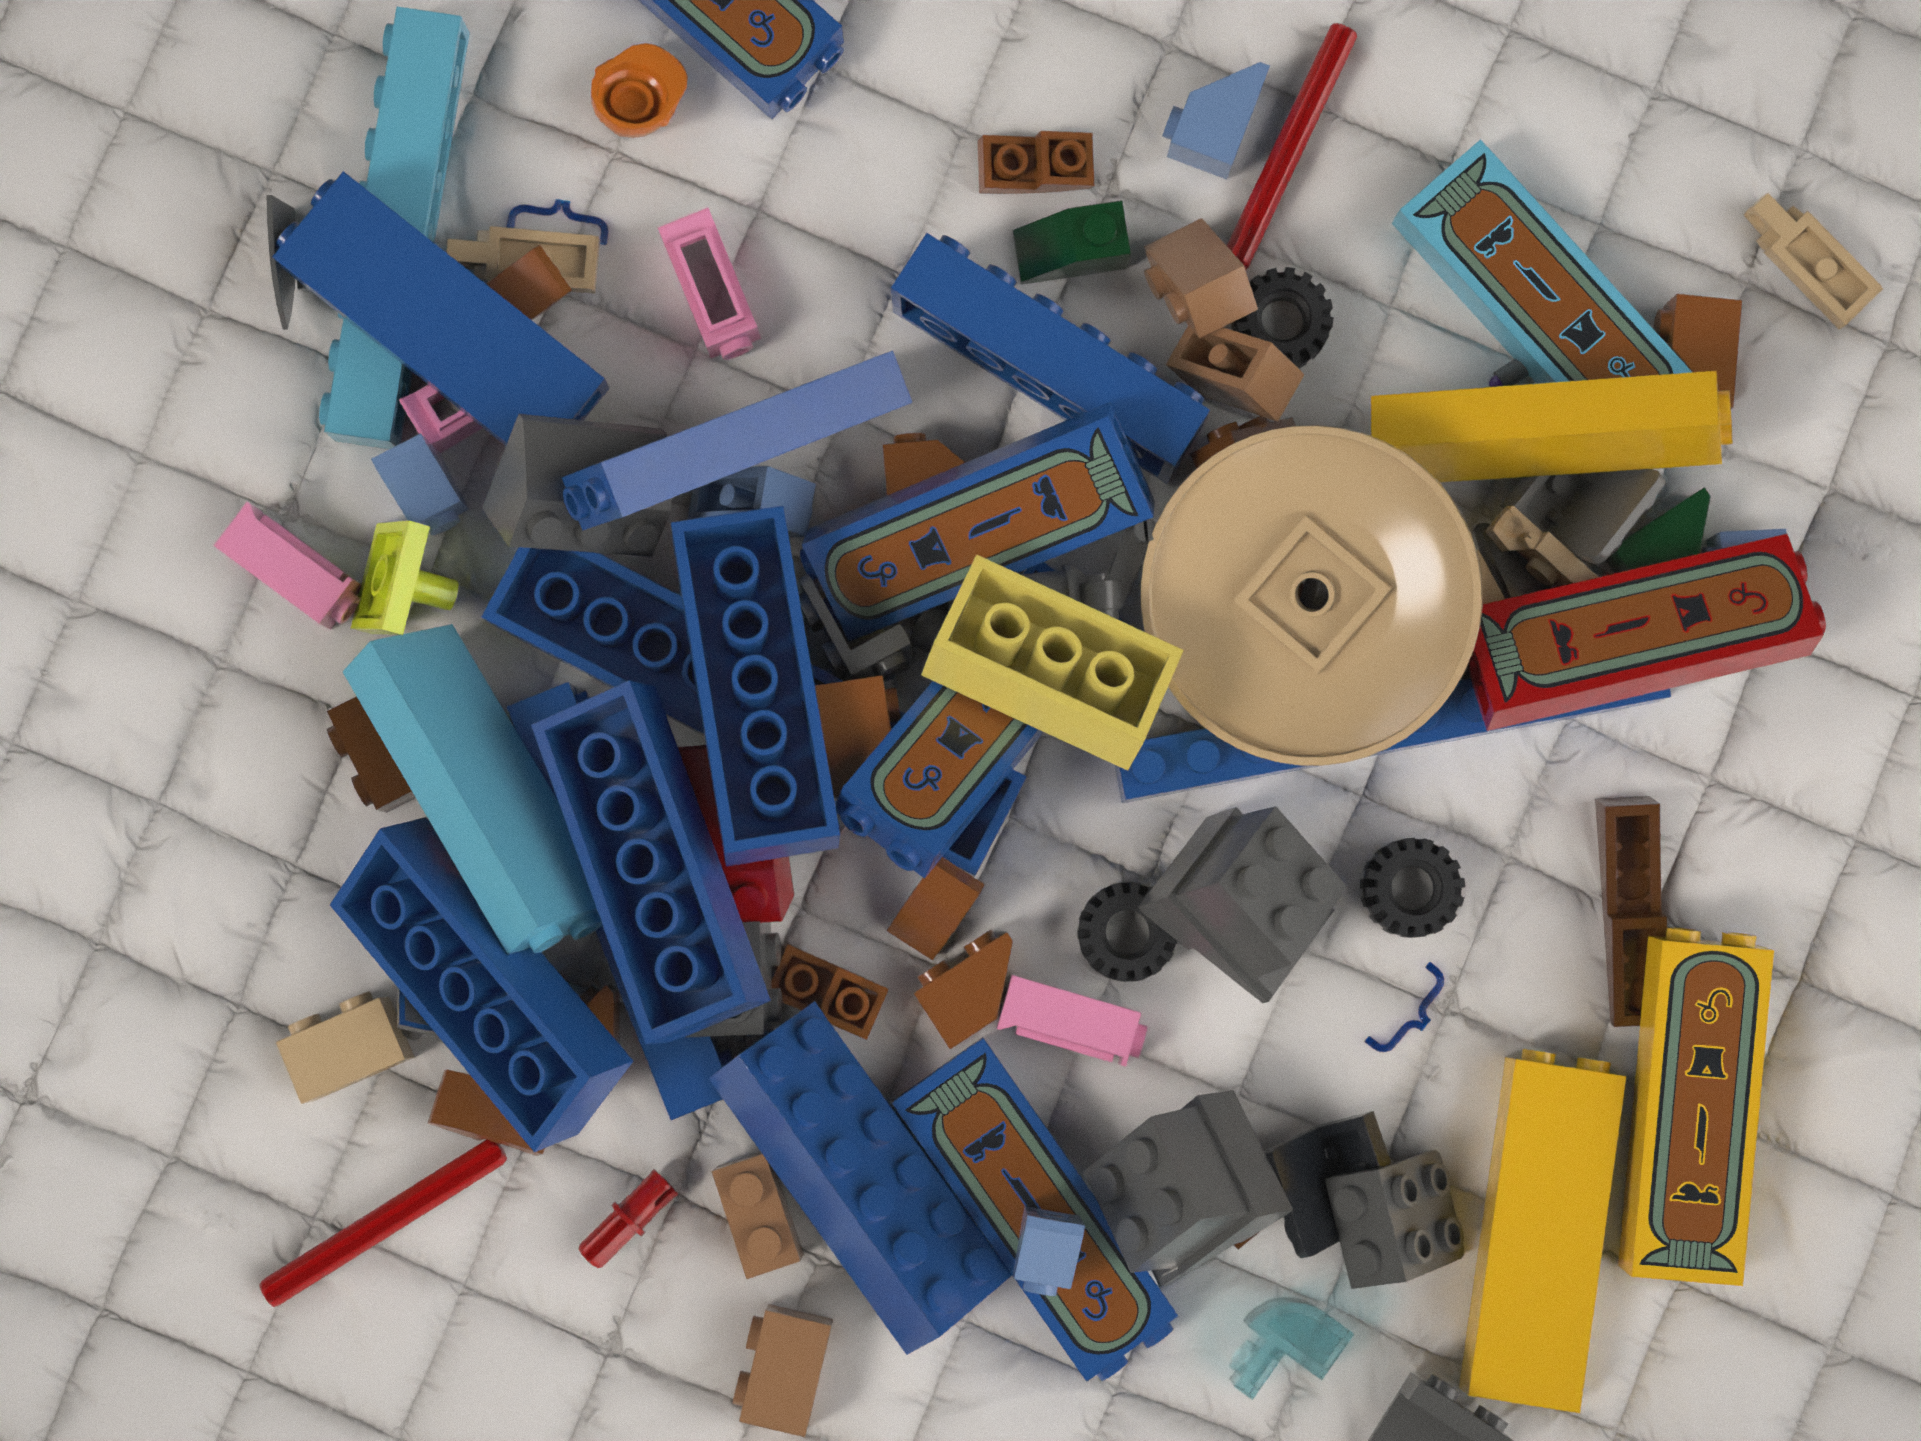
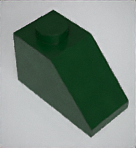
[1013,200,1131,285]
[1606,487,1711,574]

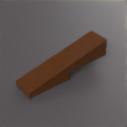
[1595,796,1667,1027]

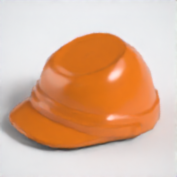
[591,43,688,138]

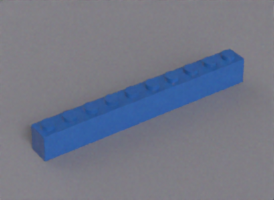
[1114,678,1671,803]

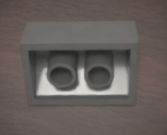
[482,414,671,557]

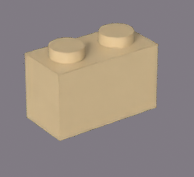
[276,991,415,1104]

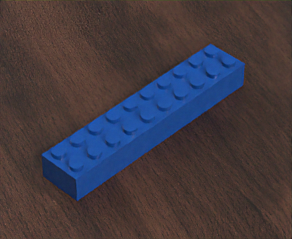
[481,547,1027,878]

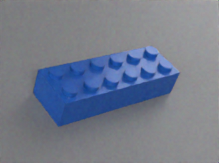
[891,233,1210,484]
[671,506,840,867]
[531,680,771,1044]
[330,817,633,1152]
[708,1001,1012,1355]

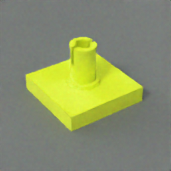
[350,521,459,635]

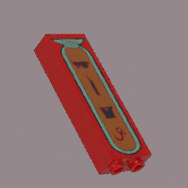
[1467,533,1826,731]

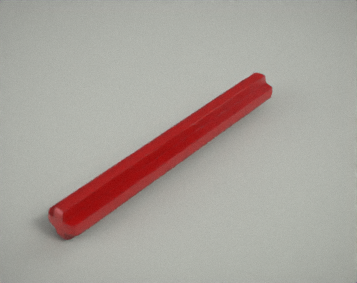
[1227,23,1357,270]
[259,1139,507,1307]

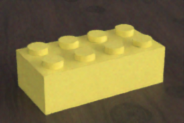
[921,554,1184,771]

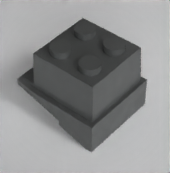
[1138,806,1348,1003]
[1083,1090,1293,1287]

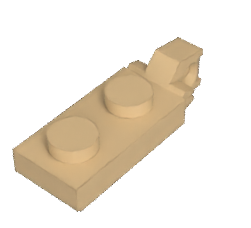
[1744,193,1883,329]
[446,226,600,294]
[1485,505,1598,587]

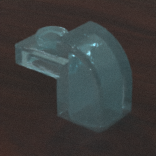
[1229,1297,1354,1400]

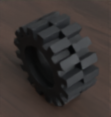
[1231,267,1334,368]
[1360,837,1465,938]
[1077,882,1178,982]

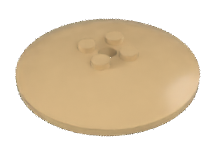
[1141,425,1483,766]

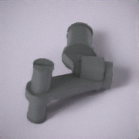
[1018,519,1156,620]

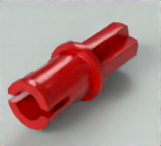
[578,1169,679,1268]

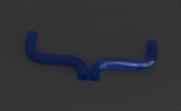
[506,199,609,245]
[1364,962,1445,1053]

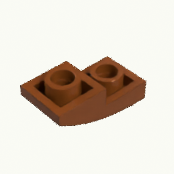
[977,131,1095,194]
[487,245,572,320]
[886,857,985,960]
[771,944,889,1040]
[427,1070,545,1156]

